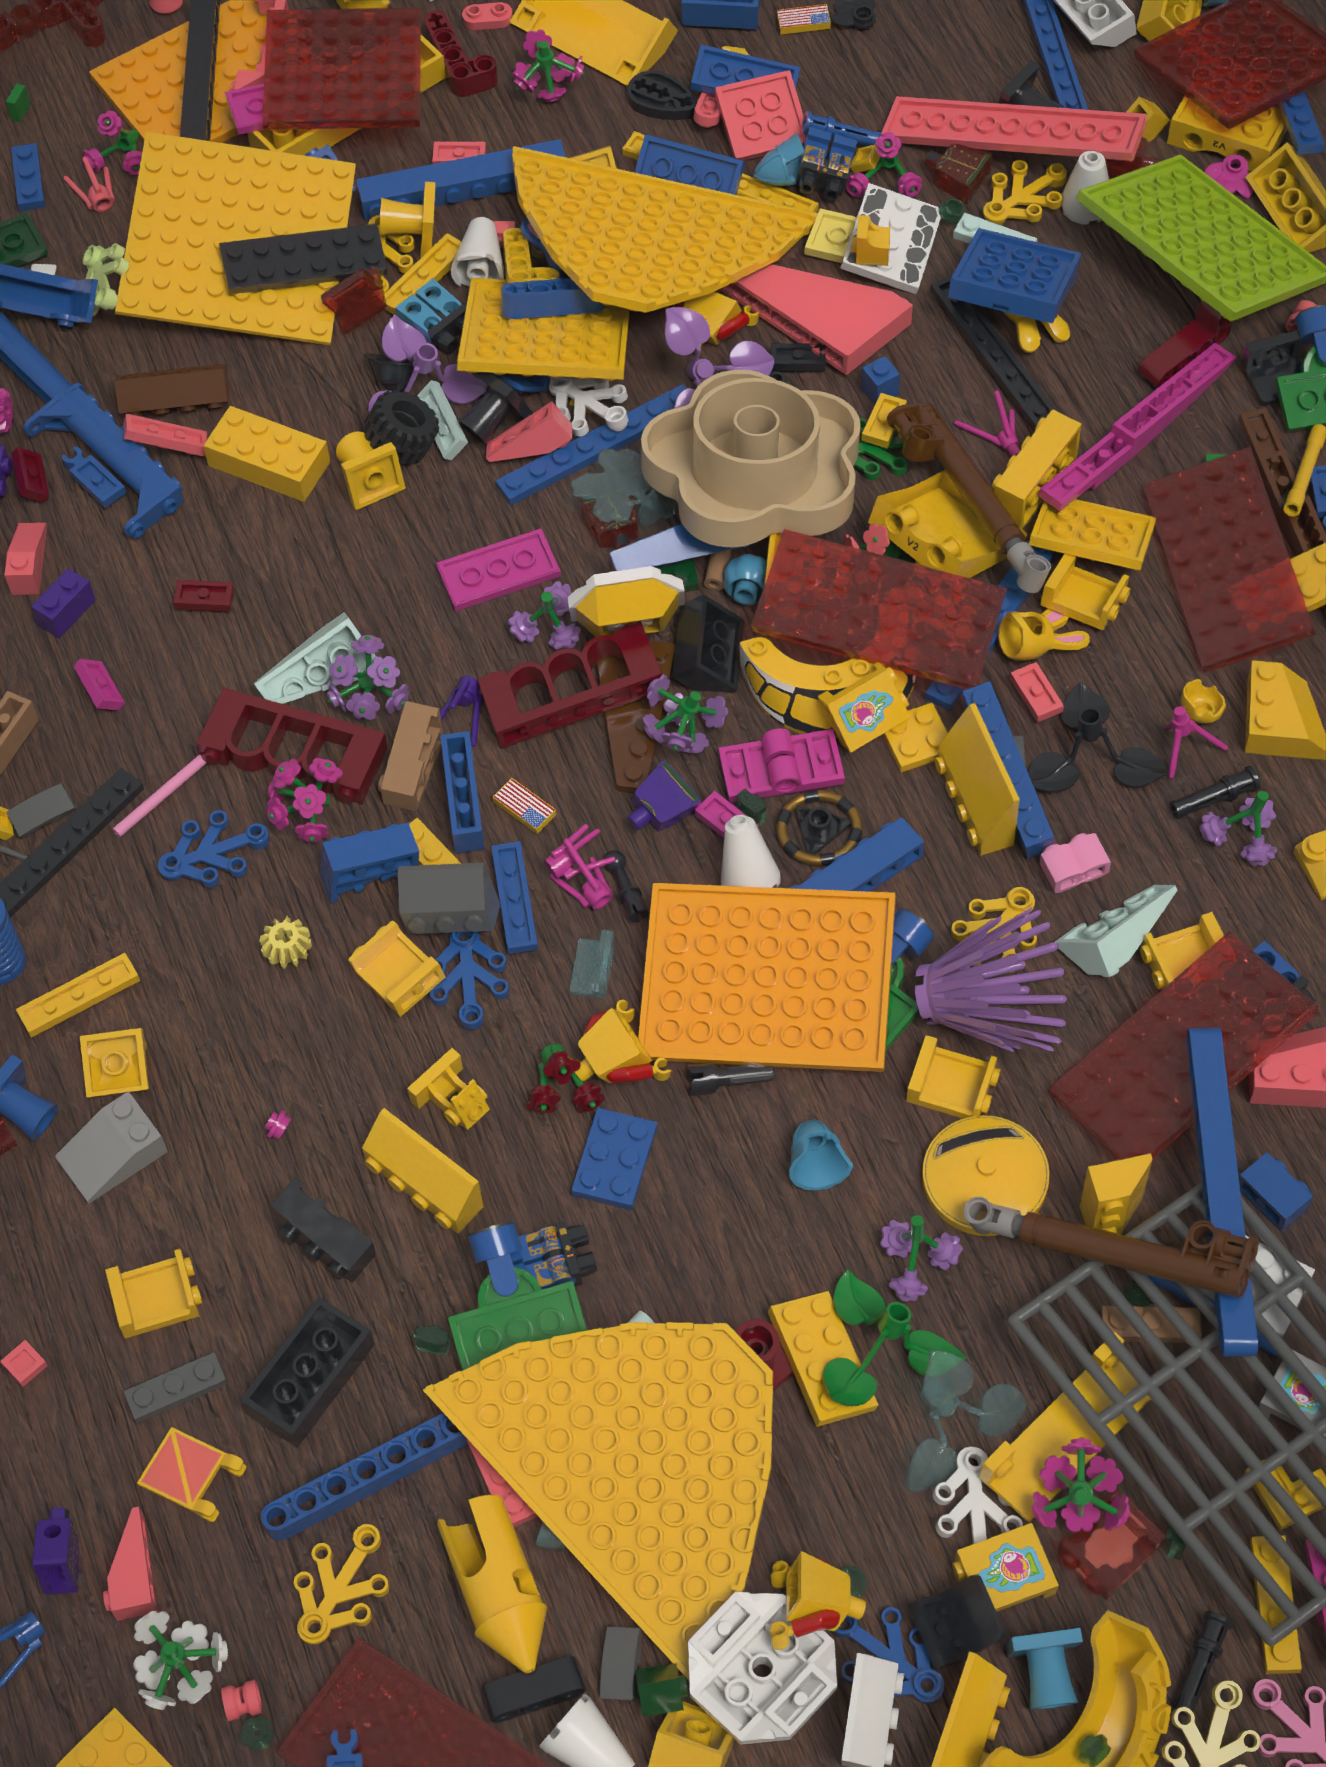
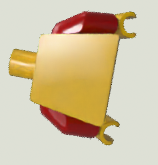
[675,292,760,353]
[575,999,671,1084]
[770,1551,866,1650]

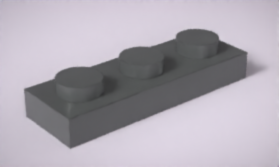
[123,1352,228,1424]

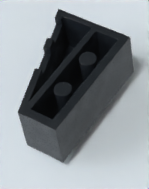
[271,1177,376,1283]

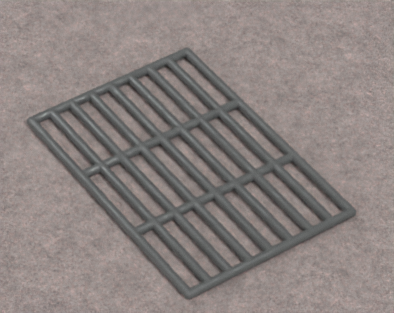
[1007,1182,1326,1646]

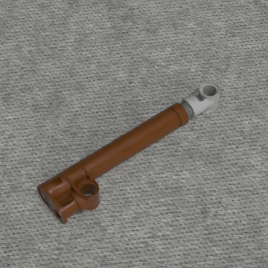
[886,403,1051,593]
[964,1197,1259,1299]

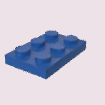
[571,1108,658,1210]

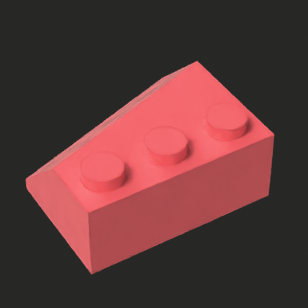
[1249,1026,1326,1108]

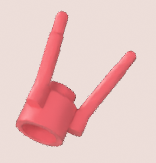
[63,157,116,212]

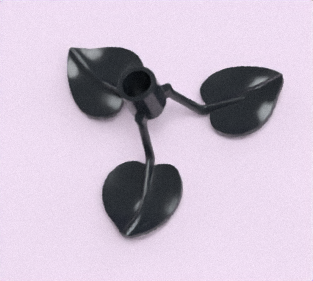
[1029,682,1167,793]

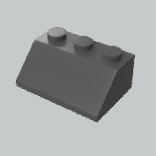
[398,863,501,934]

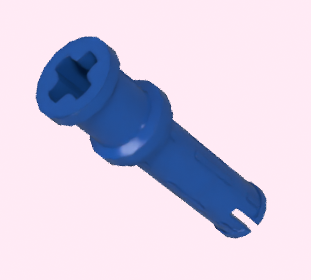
[801,110,882,146]

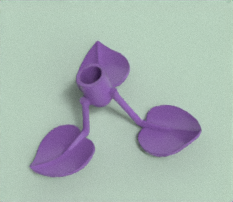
[664,307,774,408]
[368,315,486,412]

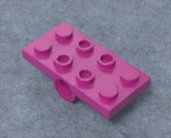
[718,729,845,803]

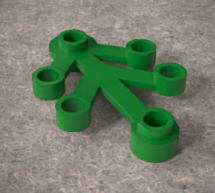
[854,418,907,481]

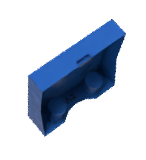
[948,228,1082,324]

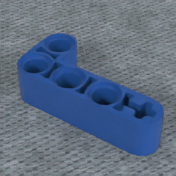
[501,278,605,319]

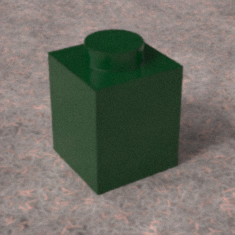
[636,1663,689,1717]

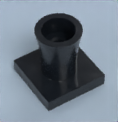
[998,60,1064,108]
[457,372,533,446]

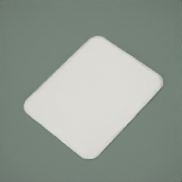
[31,264,57,275]

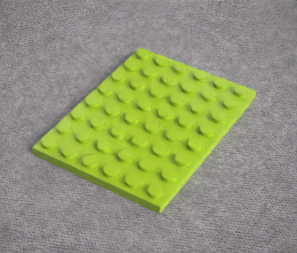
[1076,154,1326,322]

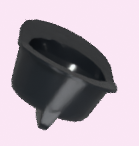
[363,353,414,391]

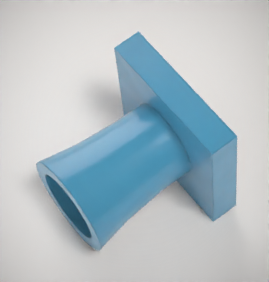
[1005,1628,1083,1710]

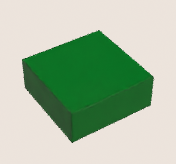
[6,84,31,122]

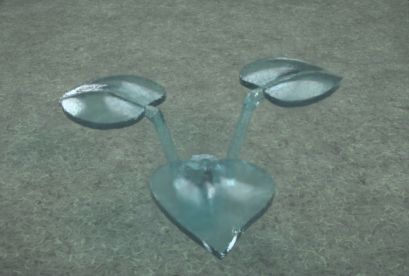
[907,1350,1027,1492]

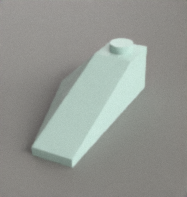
[254,612,376,704]
[1055,885,1178,977]

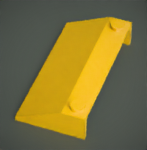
[510,0,678,87]

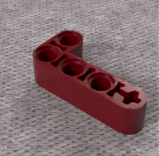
[424,10,498,97]
[1138,301,1233,388]

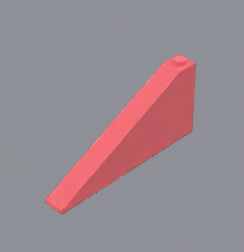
[720,264,913,375]

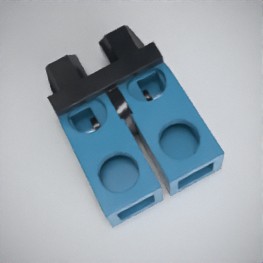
[395,278,466,354]

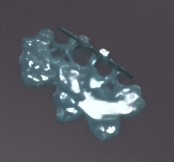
[571,449,678,526]

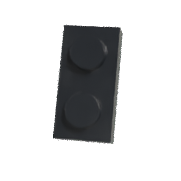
[770,343,826,371]

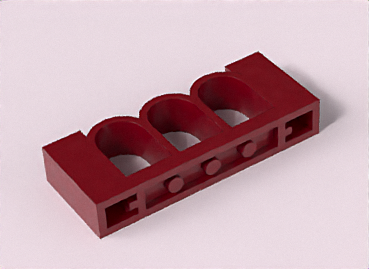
[477,621,662,748]
[196,688,388,805]

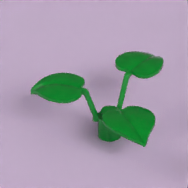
[823,1270,966,1406]

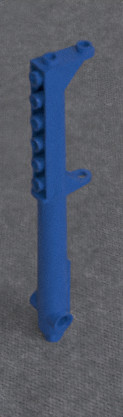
[0,311,184,539]

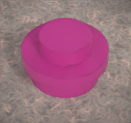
[264,1110,291,1140]

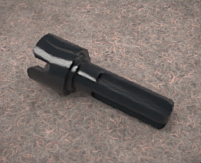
[686,1063,775,1096]

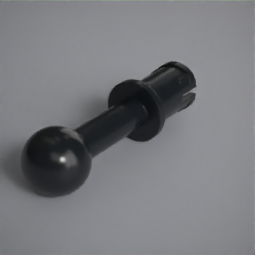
[603,850,649,923]

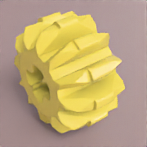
[260,916,312,969]

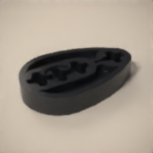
[627,70,697,120]

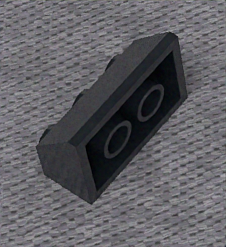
[672,594,744,693]

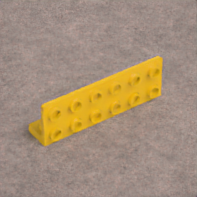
[979,1332,1151,1522]

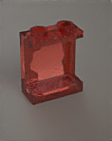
[1058,1489,1166,1600]

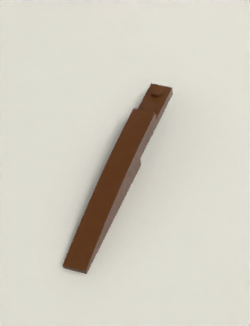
[1238,407,1326,617]

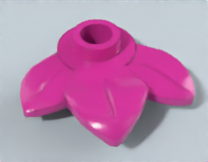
[1205,154,1253,199]

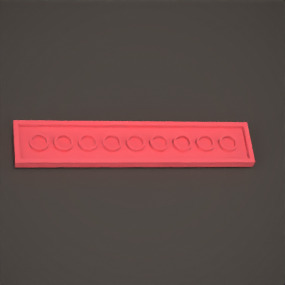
[881,96,1147,161]

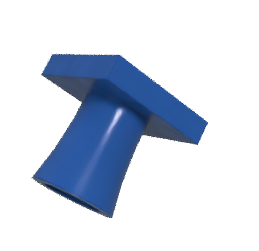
[0,1054,58,1141]

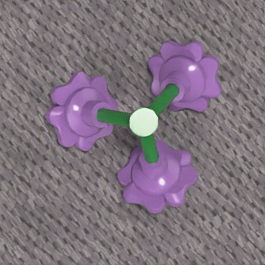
[508,581,581,650]
[1199,791,1277,866]
[880,1215,963,1302]

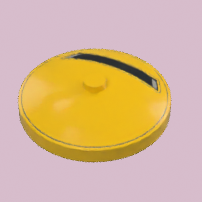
[922,1115,1050,1236]

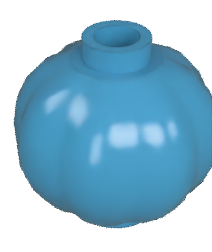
[723,554,767,606]

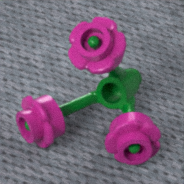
[81,111,142,175]
[846,132,922,198]

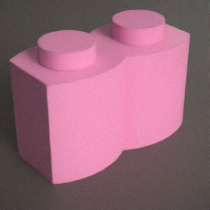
[1040,833,1111,893]

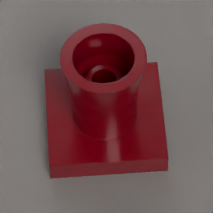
[736,1317,794,1392]

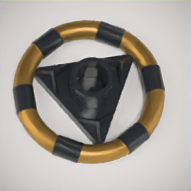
[776,790,863,866]

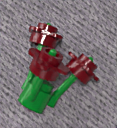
[526,1044,605,1113]

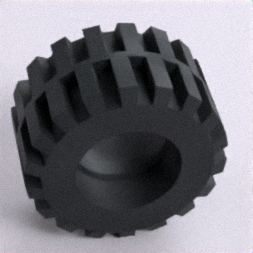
[363,390,440,464]

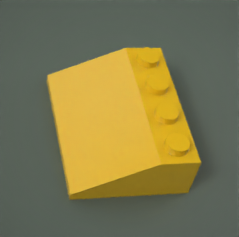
[935,703,1020,856]

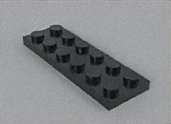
[219,224,387,295]

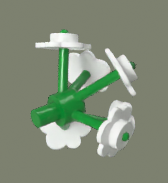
[133,1611,229,1710]

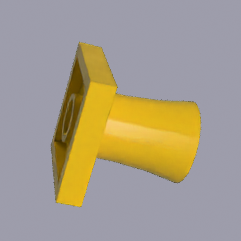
[379,182,435,258]
[336,432,406,510]

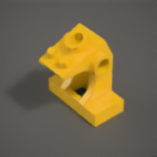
[407,1048,490,1130]

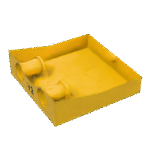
[1167,57,1305,171]
[868,470,1028,588]

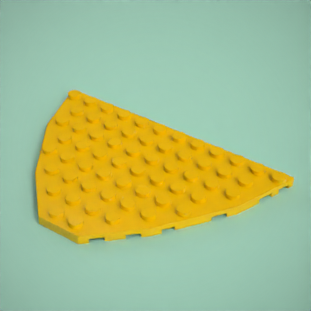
[512,146,818,313]
[423,1322,773,1680]

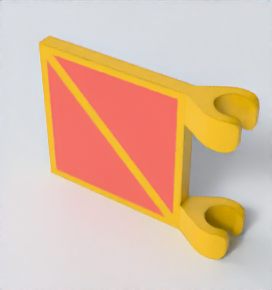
[137,1427,247,1523]

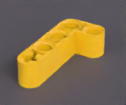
[503,228,559,284]

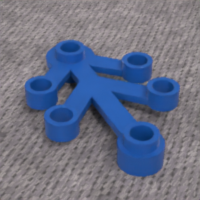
[158,810,270,888]
[430,931,509,1030]
[832,1607,944,1703]

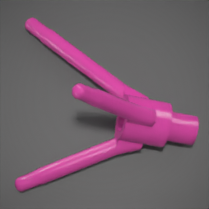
[954,390,1020,457]
[1164,706,1228,778]

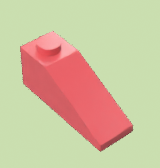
[486,402,572,462]
[5,523,47,595]
[103,1506,157,1621]

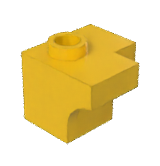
[851,215,891,266]

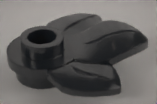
[831,0,876,29]

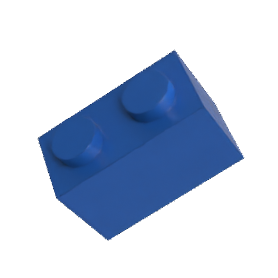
[1239,1152,1313,1232]

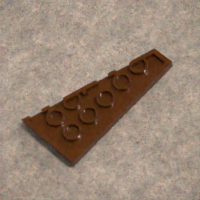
[592,634,676,793]

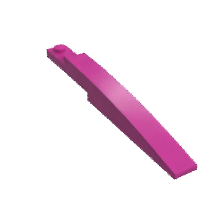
[1039,343,1236,511]

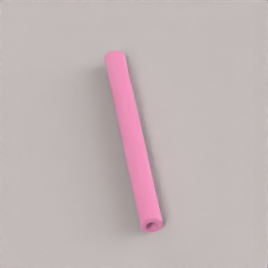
[112,754,207,838]

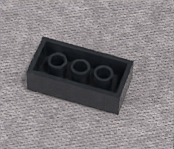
[240,1297,375,1448]

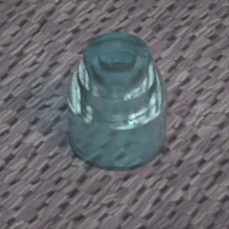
[535,1522,566,1551]

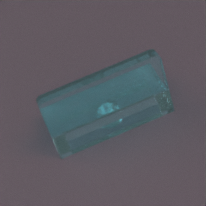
[569,930,615,998]

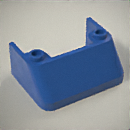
[0,264,98,328]

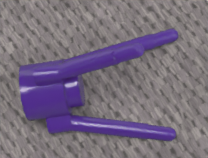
[440,676,483,747]

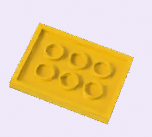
[1029,499,1157,571]

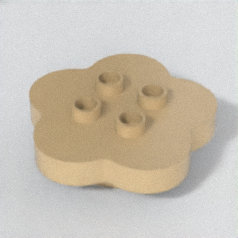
[641,370,860,547]

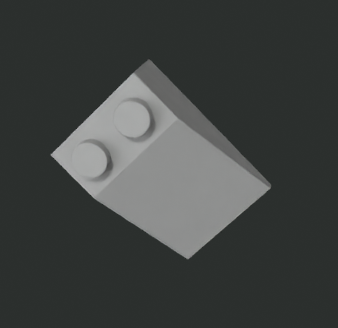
[55,1091,168,1204]

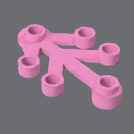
[1252,1679,1326,1767]

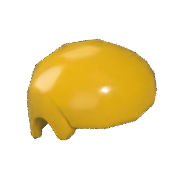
[1181,679,1226,724]

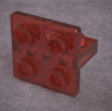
[321,267,387,334]

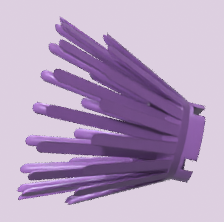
[915,908,1067,1052]

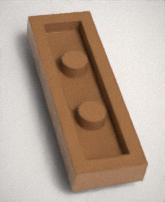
[1101,1306,1202,1343]

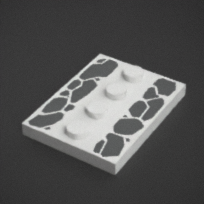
[841,183,943,294]

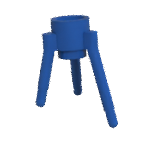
[0,1611,46,1689]

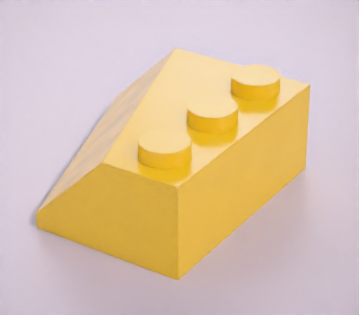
[1245,660,1326,760]

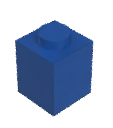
[861,356,900,405]

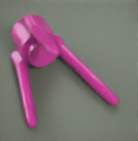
[544,824,616,880]
[550,838,612,910]

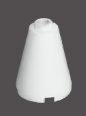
[1061,151,1109,224]
[451,217,504,289]
[721,815,781,888]
[539,1693,635,1767]

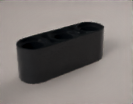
[481,1656,586,1723]

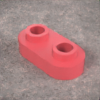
[462,2,513,30]
[693,92,721,128]

